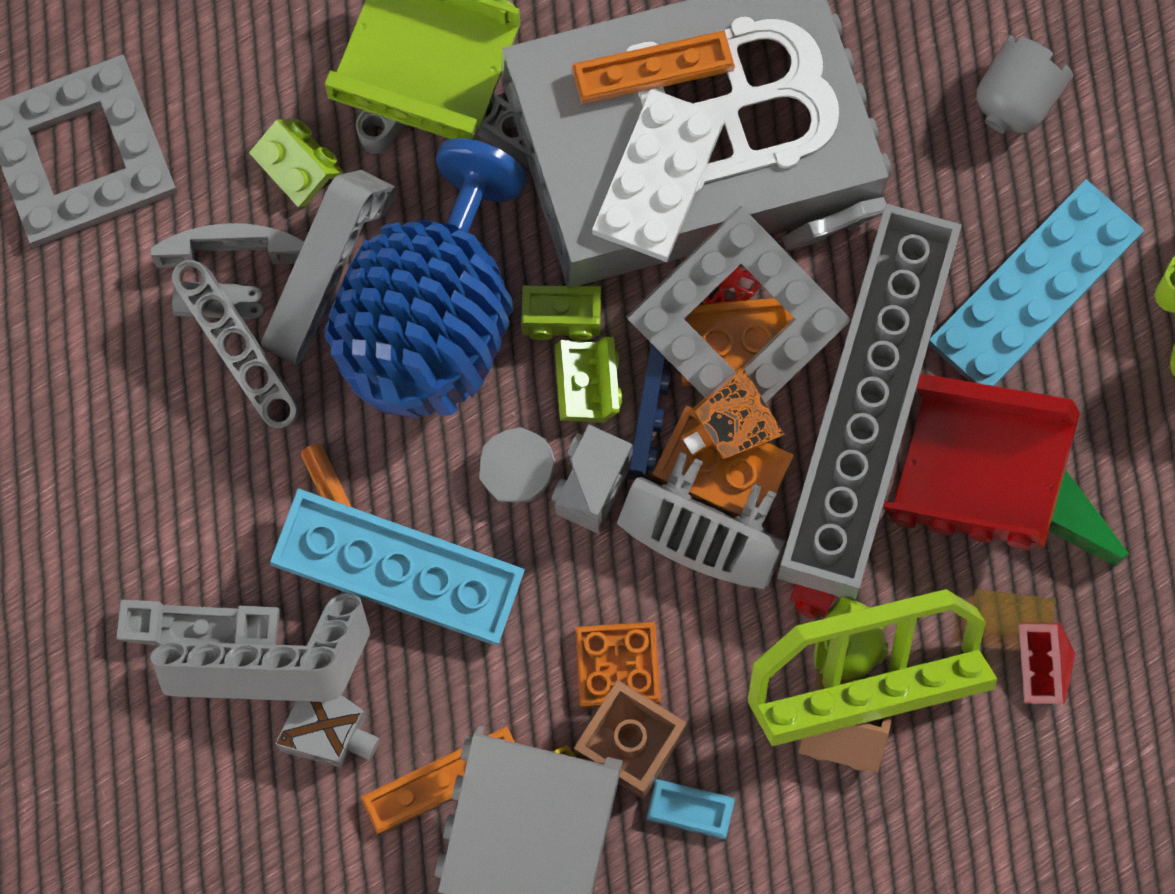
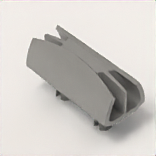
[617,452,787,589]

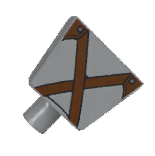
[275,695,380,767]

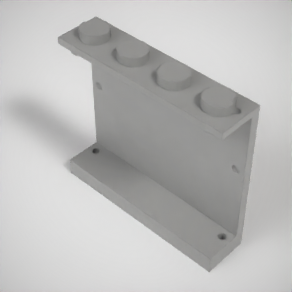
[434,725,623,894]

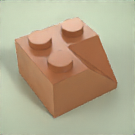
[574,680,687,799]

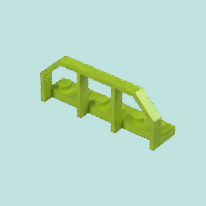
[748,589,997,746]

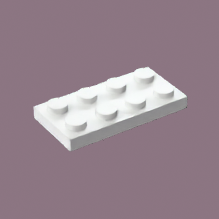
[592,89,725,262]

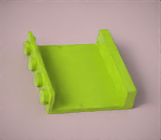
[325,0,521,140]

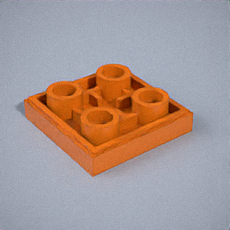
[575,622,661,709]

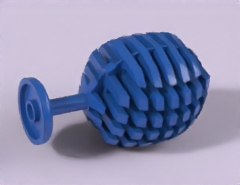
[325,138,527,419]

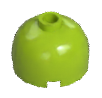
[814,597,888,681]

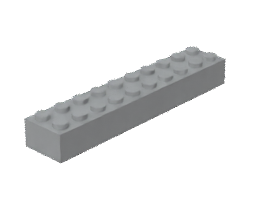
[777,203,962,601]

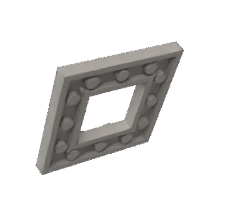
[0,54,178,248]
[626,205,851,403]

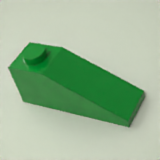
[1049,469,1129,567]

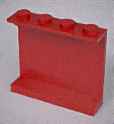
[883,373,1080,550]

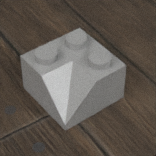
[552,424,633,534]

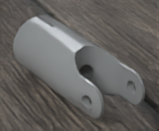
[172,282,264,319]

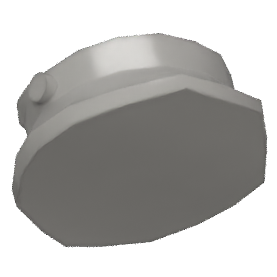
[479,427,555,503]

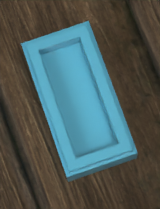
[646,779,735,840]

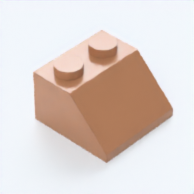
[798,669,892,773]

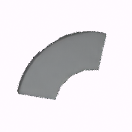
[781,197,886,251]

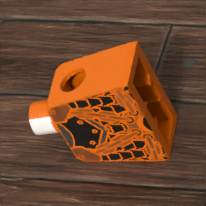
[681,367,784,459]

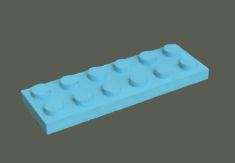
[928,179,1144,386]
[270,488,525,646]

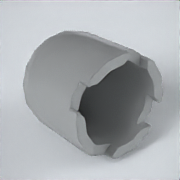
[976,35,1074,134]

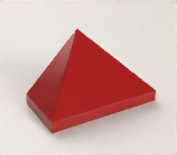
[1019,622,1076,704]

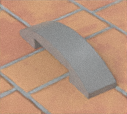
[151,223,304,268]
[116,600,280,646]

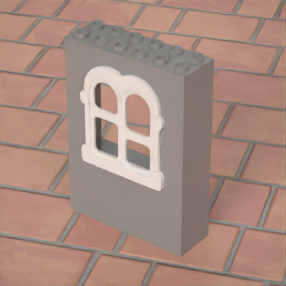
[500,0,892,289]

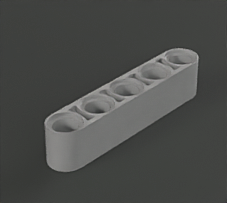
[172,260,300,428]

